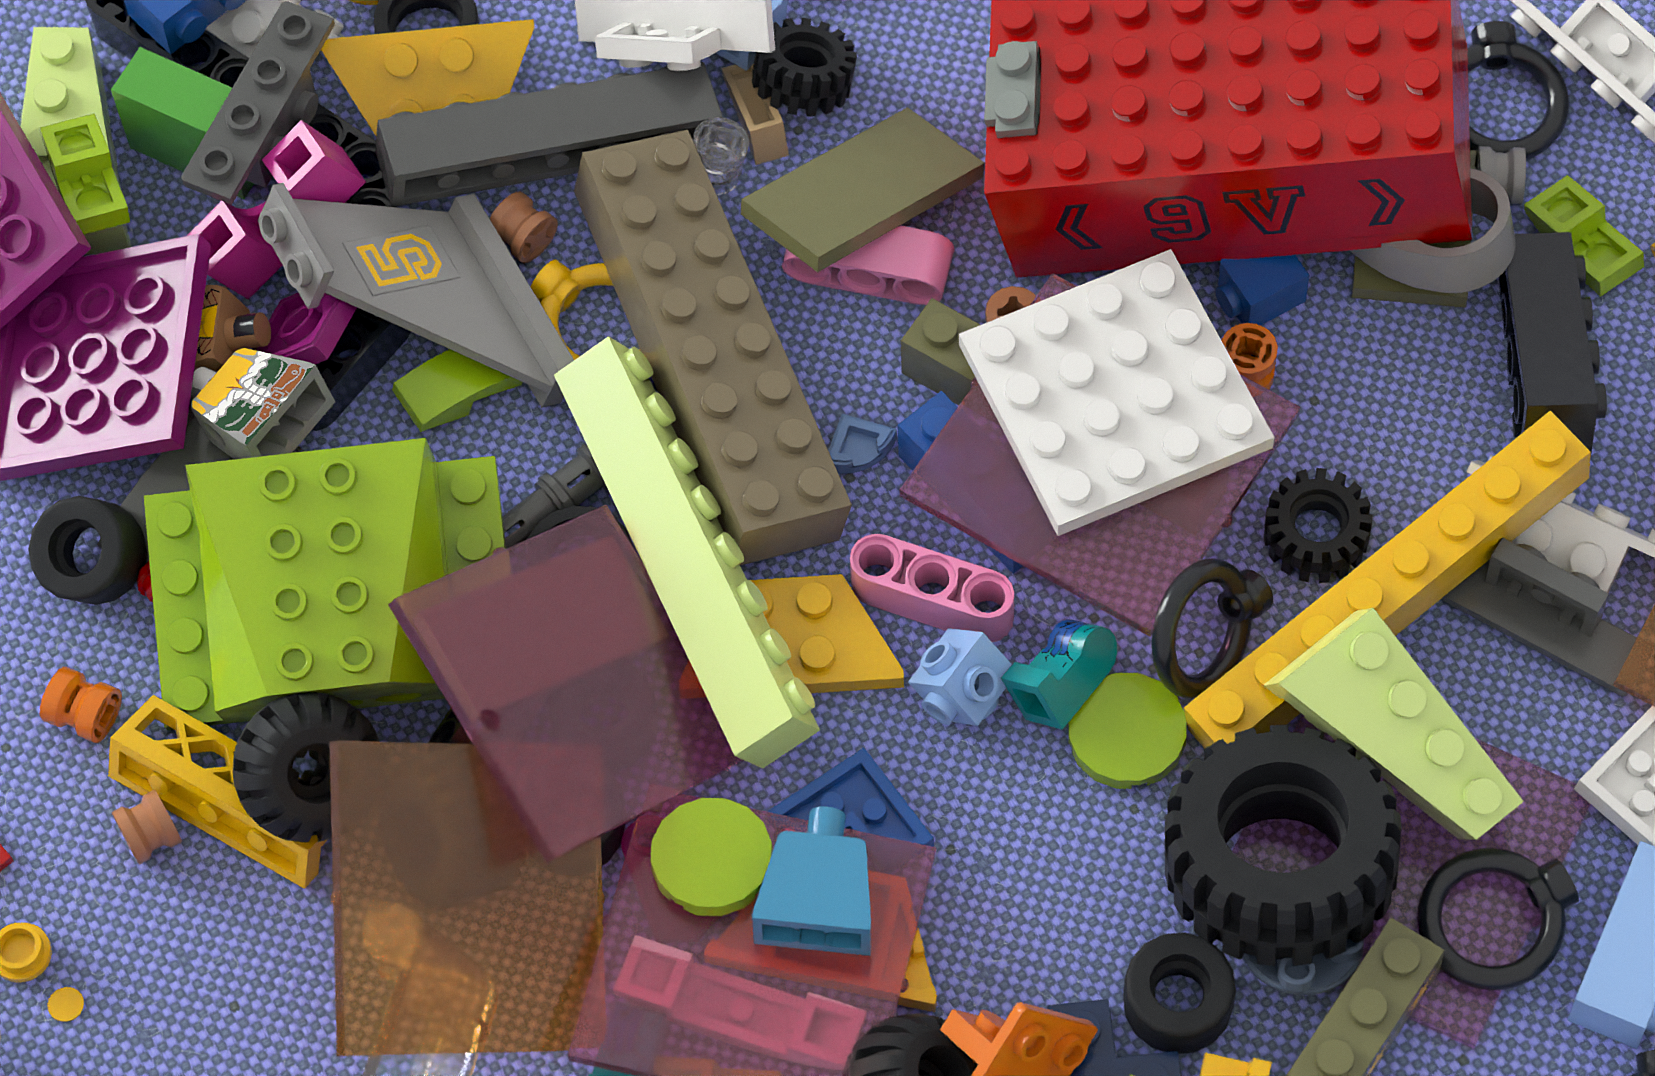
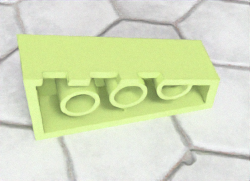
[20,27,131,254]
[1263,608,1524,840]

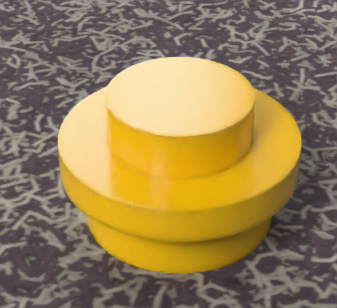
[0,922,52,983]

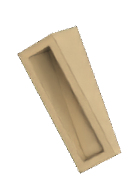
[722,63,789,165]

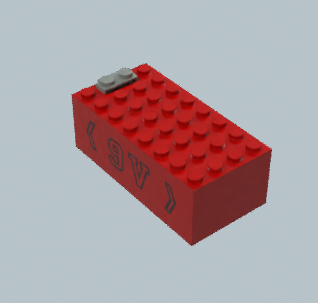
[984,0,1472,278]

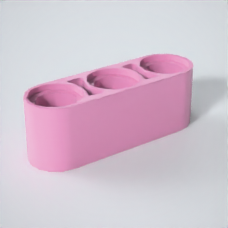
[782,225,955,305]
[850,534,1014,642]

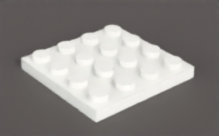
[959,249,1274,536]

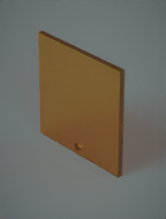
[330,741,607,1056]

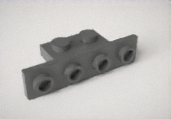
[181,1,335,205]
[1440,538,1655,696]

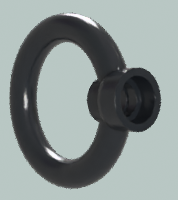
[1467,21,1569,160]
[1151,558,1273,699]
[1417,848,1579,990]

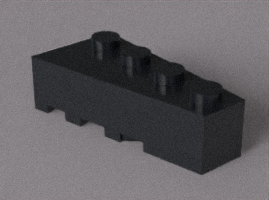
[1498,232,1607,460]

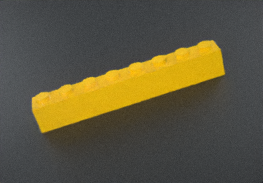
[1184,410,1591,749]

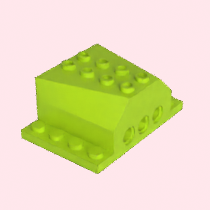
[144,438,509,731]

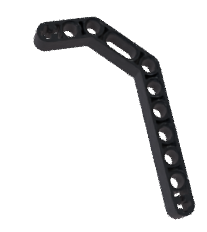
[85,0,411,431]

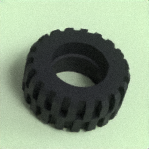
[1165,725,1402,966]

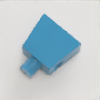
[752,806,871,956]

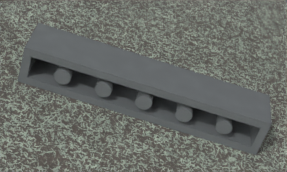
[375,62,723,207]

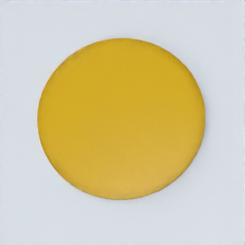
[48,987,84,1022]

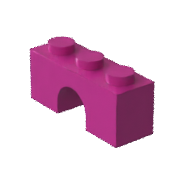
[187,120,366,300]

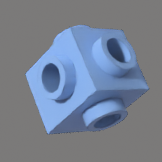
[908,628,1012,726]

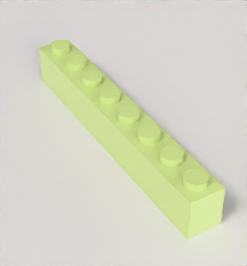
[554,336,820,769]

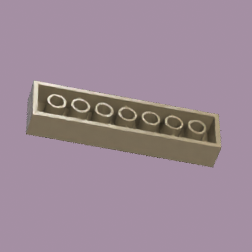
[574,130,852,566]

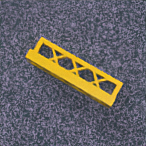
[108,695,327,889]

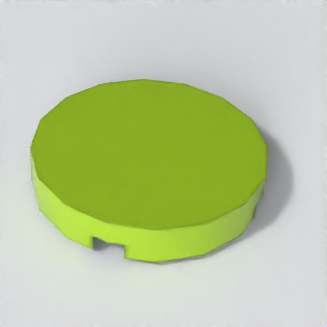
[1068,673,1187,789]
[651,798,772,916]

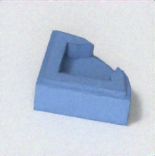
[828,414,897,474]

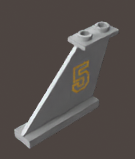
[258,183,574,408]

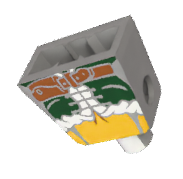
[191,348,335,459]

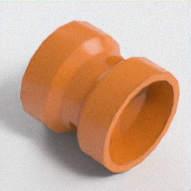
[1221,323,1278,399]
[40,666,122,743]

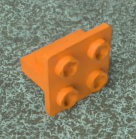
[940,1002,1098,1076]

